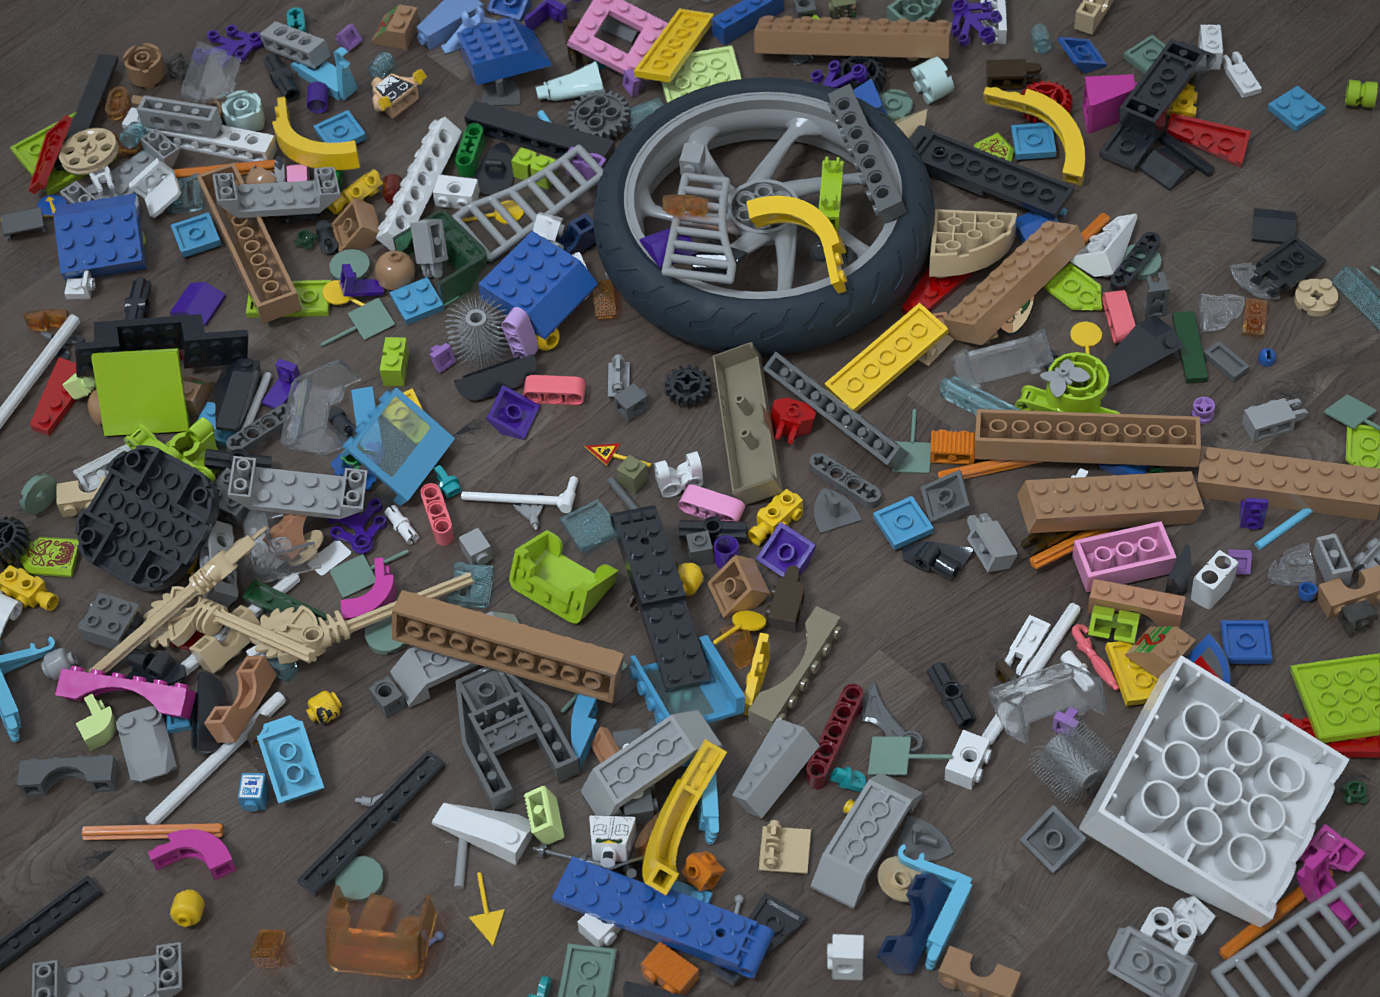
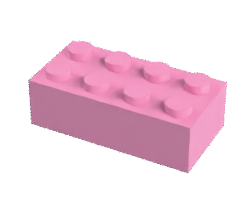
[1072,521,1177,592]

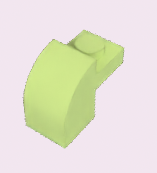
[76,694,117,752]

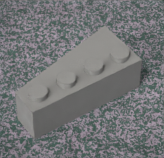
[732,718,820,819]

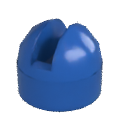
[1258,348,1276,367]
[1298,582,1318,602]

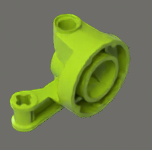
[1015,352,1121,414]
[124,417,219,482]

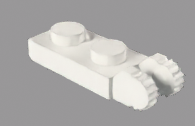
[1221,52,1262,98]
[89,160,115,194]
[1005,615,1051,676]

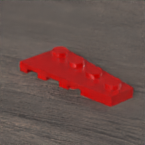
[1167,113,1251,168]
[28,115,73,195]
[902,266,973,315]
[30,357,76,436]
[1282,713,1380,758]

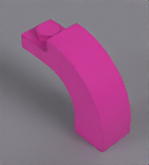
[341,557,397,628]
[148,829,237,881]
[1297,849,1361,932]

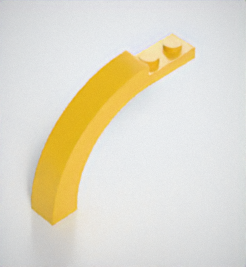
[984,87,1085,186]
[272,97,360,170]
[746,196,847,294]
[643,739,727,895]

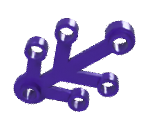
[952,0,1002,46]
[192,25,264,68]
[811,61,869,89]
[327,498,387,554]

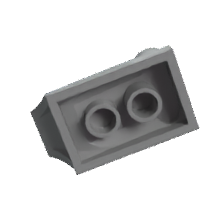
[116,706,178,784]
[1107,926,1197,997]

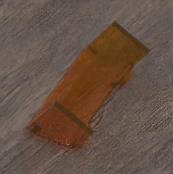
[326,885,437,979]

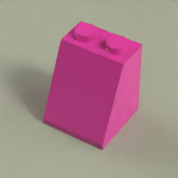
[1082,74,1138,134]

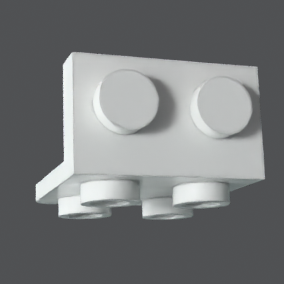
[129,158,181,218]

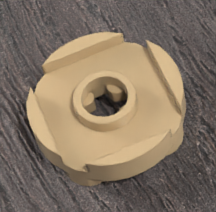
[1294,279,1338,317]

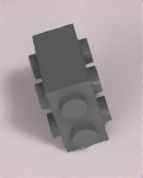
[214,468,255,528]
[78,592,143,649]

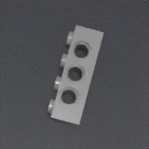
[259,21,331,68]
[137,96,222,138]
[199,521,239,608]

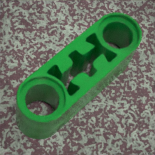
[455,124,485,178]

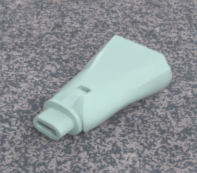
[536,62,603,101]

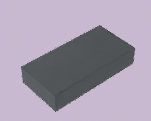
[1203,341,1250,382]

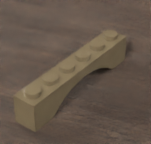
[748,606,842,731]

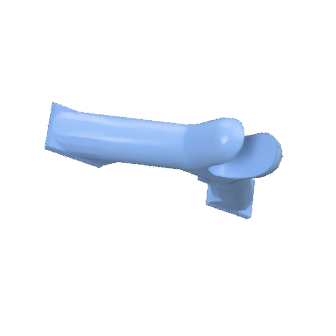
[441,7,498,54]

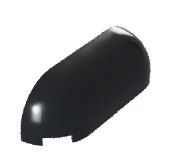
[454,354,536,400]
[191,671,226,754]

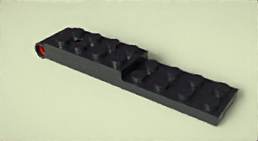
[908,125,1075,220]
[610,505,711,693]

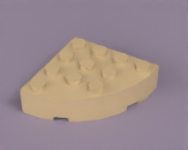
[929,209,1017,278]

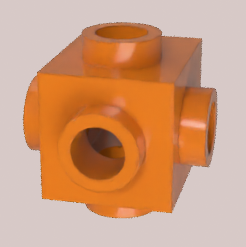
[681,851,726,892]

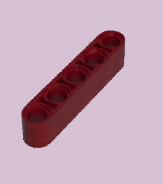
[806,683,863,790]

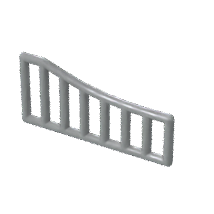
[451,145,604,262]
[661,172,736,284]
[1211,872,1380,997]

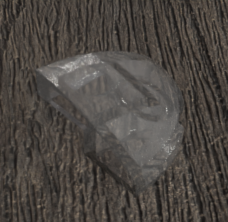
[1230,262,1280,299]
[1199,293,1245,332]
[1268,543,1318,586]

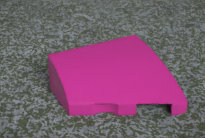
[1298,824,1365,873]

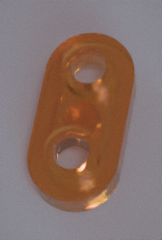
[105,87,129,120]

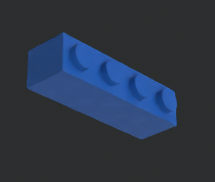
[712,0,784,45]

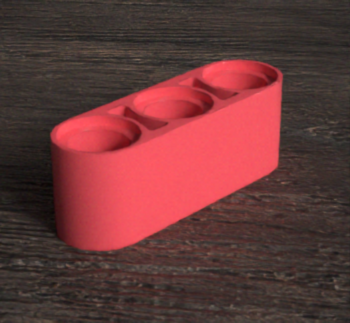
[1102,290,1135,344]
[523,375,586,405]
[421,483,455,546]

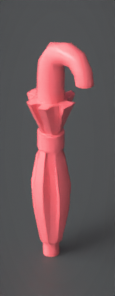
[1072,624,1119,691]

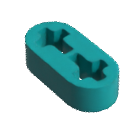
[287,7,306,33]

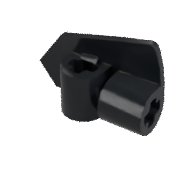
[902,540,973,581]
[126,649,186,686]

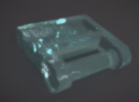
[167,174,203,214]
[448,562,494,608]

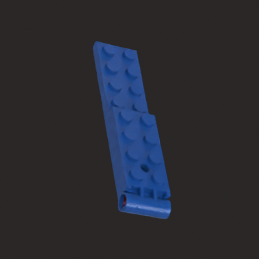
[552,856,774,978]

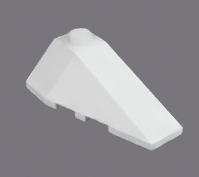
[1070,214,1137,277]
[432,803,534,865]

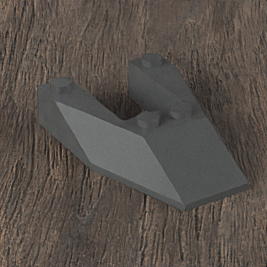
[455,667,580,811]

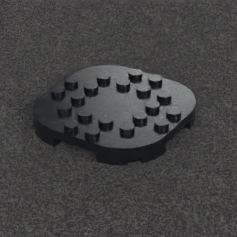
[75,445,220,592]

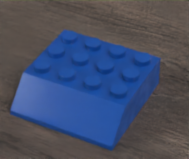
[456,18,551,85]
[54,193,147,282]
[479,231,598,340]

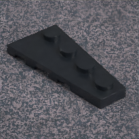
[713,892,808,986]

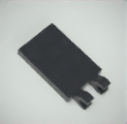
[1250,235,1327,298]

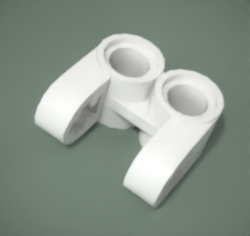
[654,451,703,498]
[1140,907,1197,955]

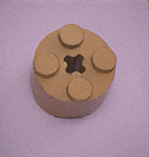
[123,43,167,89]

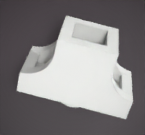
[533,212,565,242]

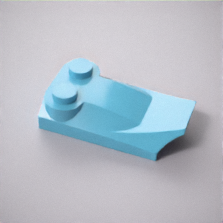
[257,715,325,804]

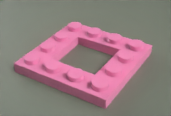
[567,0,668,75]

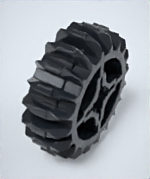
[834,56,886,93]
[0,516,32,570]

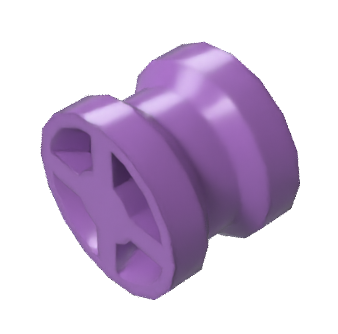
[1192,397,1215,424]

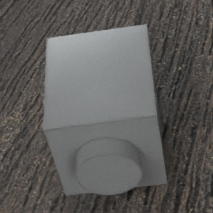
[679,143,706,175]
[458,528,493,569]

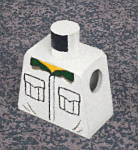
[589,816,636,868]

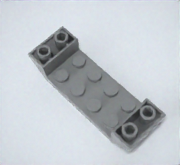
[60,129,180,204]
[213,167,340,218]
[228,456,367,519]
[390,611,520,708]
[581,710,723,817]
[811,773,923,909]
[32,942,183,997]

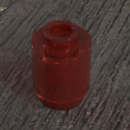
[382,174,403,204]

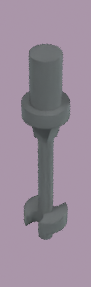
[533,843,603,868]

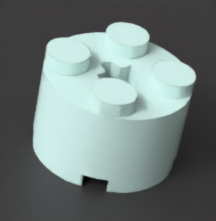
[911,57,954,104]
[222,90,265,132]

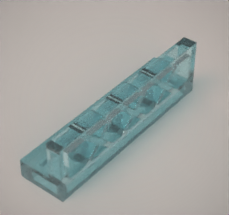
[1332,265,1380,330]
[939,375,1022,415]

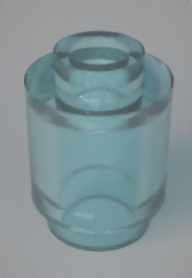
[1030,24,1052,53]
[368,52,395,79]
[120,121,147,148]

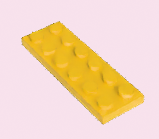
[634,9,714,82]
[824,303,949,412]

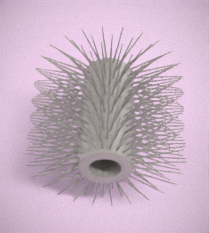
[444,295,510,368]
[1029,718,1116,805]

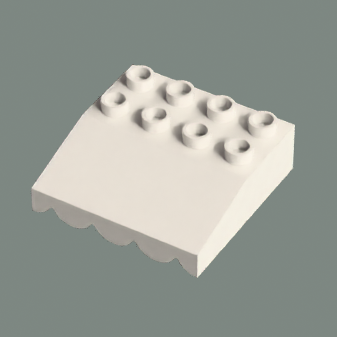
[1079,655,1349,927]

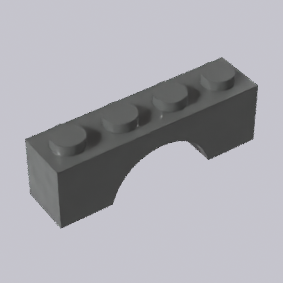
[17,754,119,797]

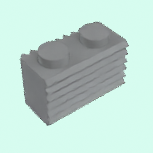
[1312,533,1354,586]

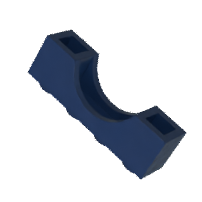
[556,213,596,255]
[877,873,951,974]

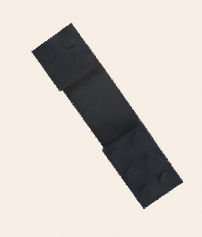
[1099,39,1216,171]
[75,314,249,377]

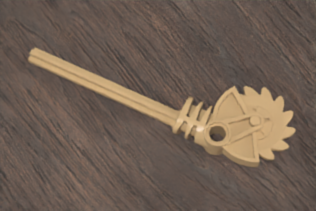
[88,525,268,674]
[250,572,474,664]
[142,586,317,663]

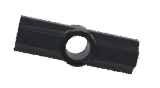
[263,53,300,102]
[124,277,152,320]
[204,449,272,470]
[679,516,747,545]
[927,662,977,730]

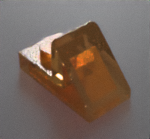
[719,624,756,669]
[250,929,285,968]

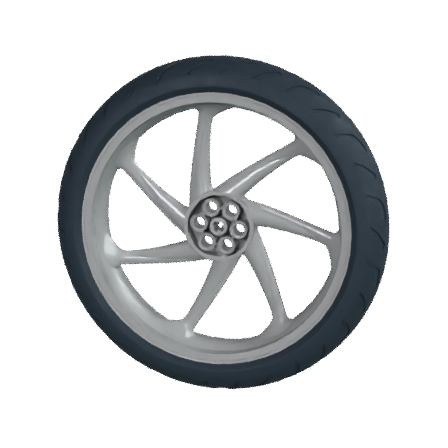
[593,77,935,356]

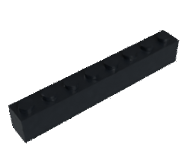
[464,101,616,164]

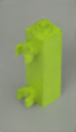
[819,157,844,231]

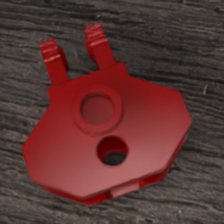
[771,398,816,444]

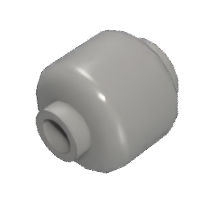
[42,647,78,681]

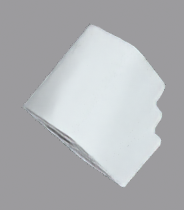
[1191,550,1239,609]

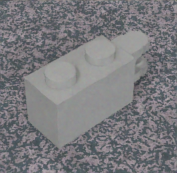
[410,219,448,278]
[1242,398,1308,443]
[967,513,1018,572]

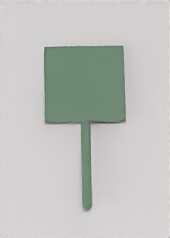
[321,298,395,346]
[1323,394,1380,431]
[892,409,931,474]
[329,549,409,599]
[868,737,953,775]

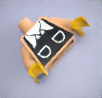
[371,69,427,119]

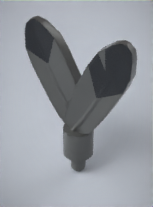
[40,331,84,360]

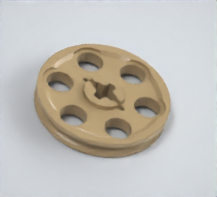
[59,128,119,174]

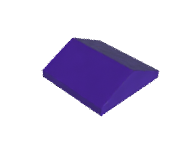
[640,228,697,269]
[170,282,226,326]
[486,385,540,440]
[756,522,817,578]

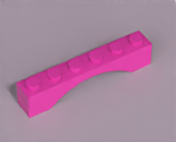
[55,666,196,720]

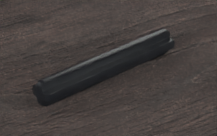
[1158,131,1215,177]

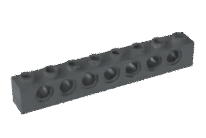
[827,84,907,223]
[763,352,909,470]

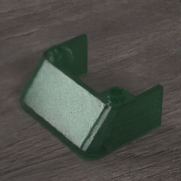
[393,210,487,306]

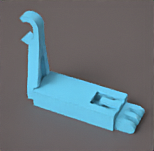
[291,47,358,101]
[0,637,56,742]
[681,757,719,845]
[897,844,972,971]

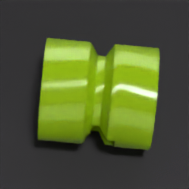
[1345,80,1378,108]

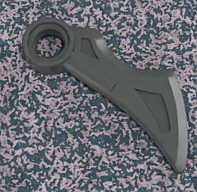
[862,682,923,754]

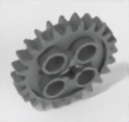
[567,89,631,140]

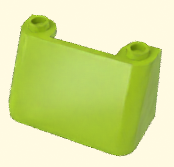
[509,530,618,624]

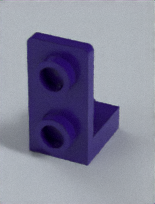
[524,0,568,30]
[339,264,384,297]
[262,358,302,409]
[1240,498,1268,529]

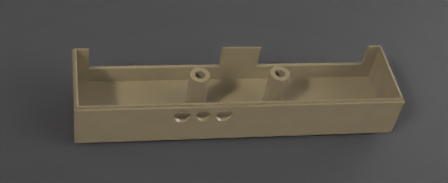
[713,342,783,505]

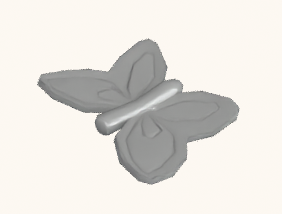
[1040,359,1090,397]

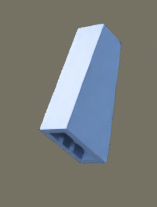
[417,0,485,50]

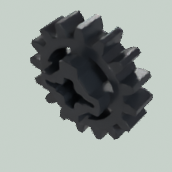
[664,365,711,407]

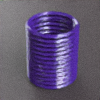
[306,81,329,113]
[714,535,739,569]

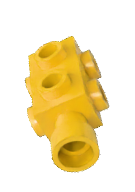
[1166,83,1198,118]
[328,169,383,215]
[747,489,803,545]
[0,565,59,612]

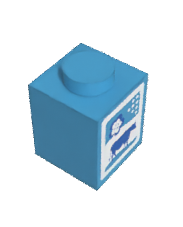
[238,773,270,812]

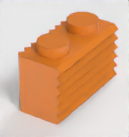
[930,430,975,465]
[641,942,700,996]

